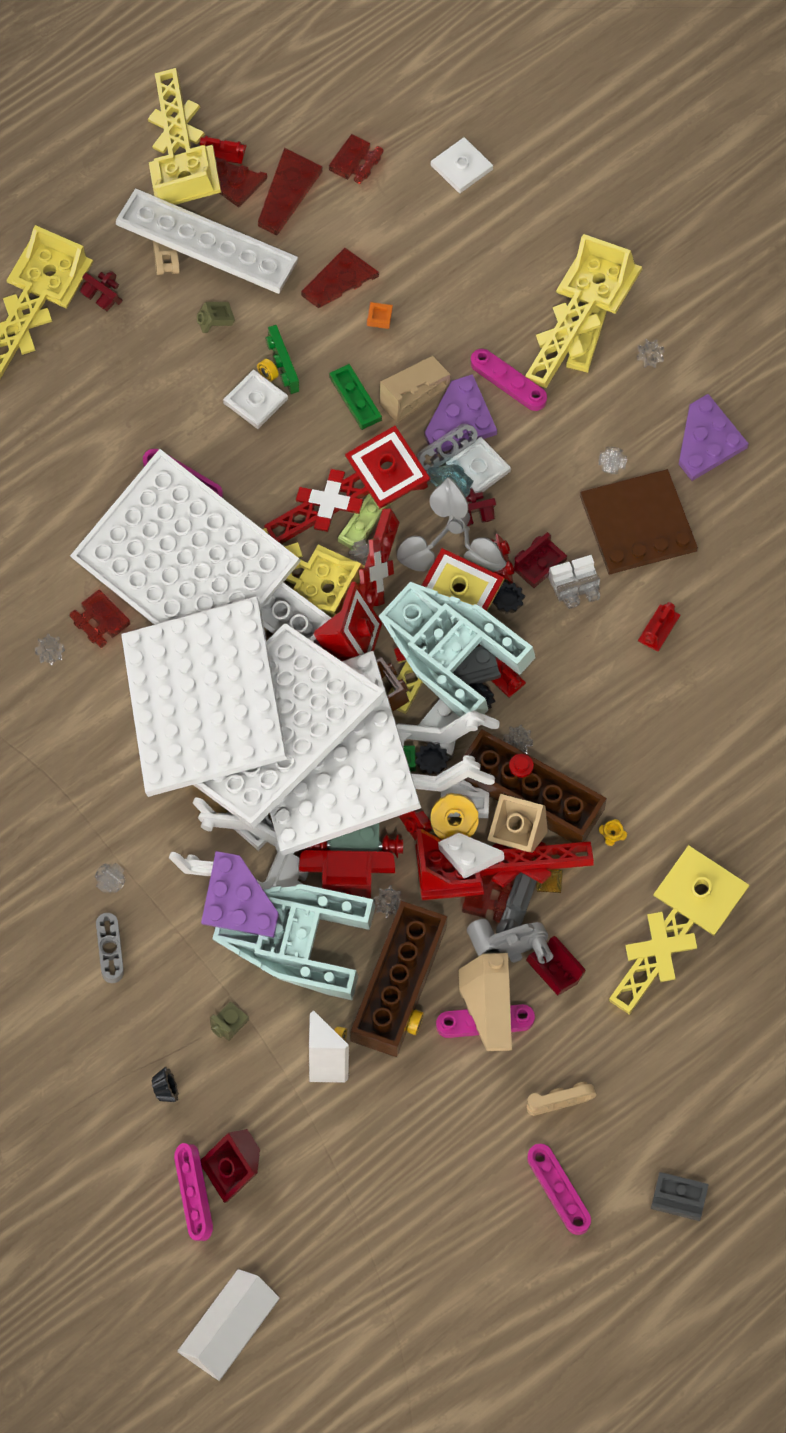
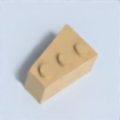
[380,356,450,423]

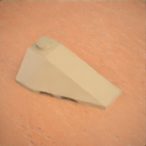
[459,953,512,1051]

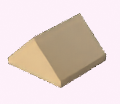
[487,794,548,853]

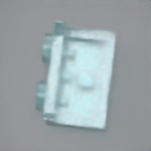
[427,464,474,497]

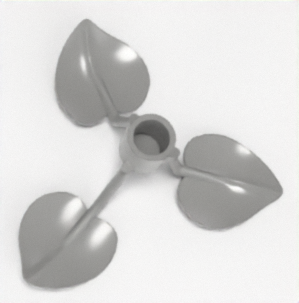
[397,477,507,572]

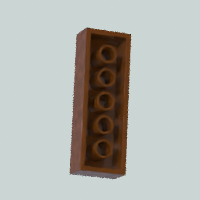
[460,729,607,843]
[350,901,448,1057]

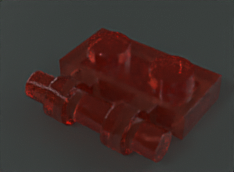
[329,134,384,184]
[69,589,130,648]
[462,875,513,922]

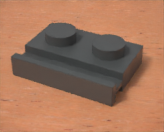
[453,646,501,685]
[651,1172,709,1221]

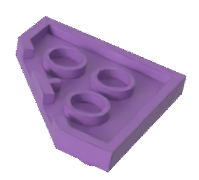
[425,374,497,455]
[679,394,749,481]
[201,851,279,938]

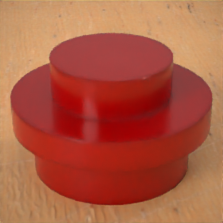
[509,754,534,778]

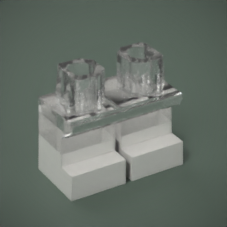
[548,555,600,609]

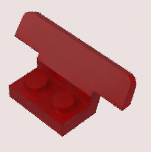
[299,850,395,899]

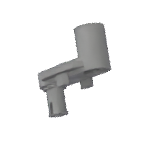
[467,919,553,963]

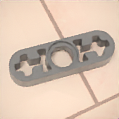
[417,424,478,471]
[96,913,124,983]

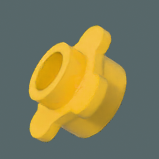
[599,819,627,846]

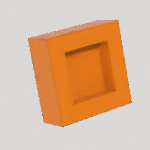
[367,302,393,329]

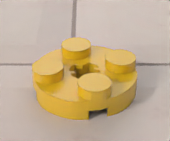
[431,793,478,840]

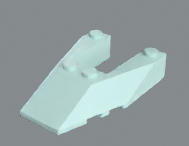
[379,582,535,717]
[213,884,376,1000]

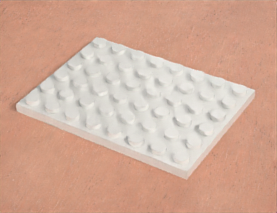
[70,449,301,625]
[121,597,287,797]
[194,623,386,829]
[270,651,421,856]

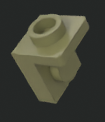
[197,302,235,333]
[210,1002,249,1041]

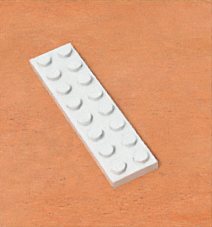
[116,188,298,294]

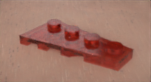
[258,148,323,236]

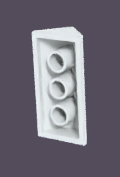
[261,582,331,646]
[309,1010,349,1082]
[178,1269,280,1381]

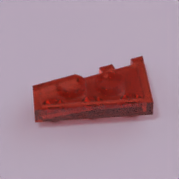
[215,157,267,207]
[301,248,379,308]

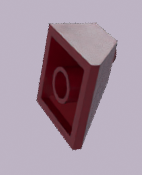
[200,1129,260,1203]

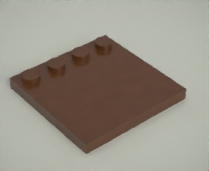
[580,469,698,575]

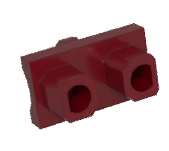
[79,271,123,312]
[465,487,496,526]

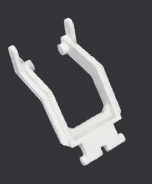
[396,710,500,792]
[169,798,309,889]

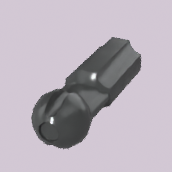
[496,873,537,934]

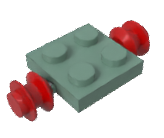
[306,823,403,859]

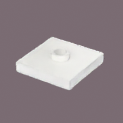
[431,137,493,194]
[223,369,288,429]
[446,437,511,493]

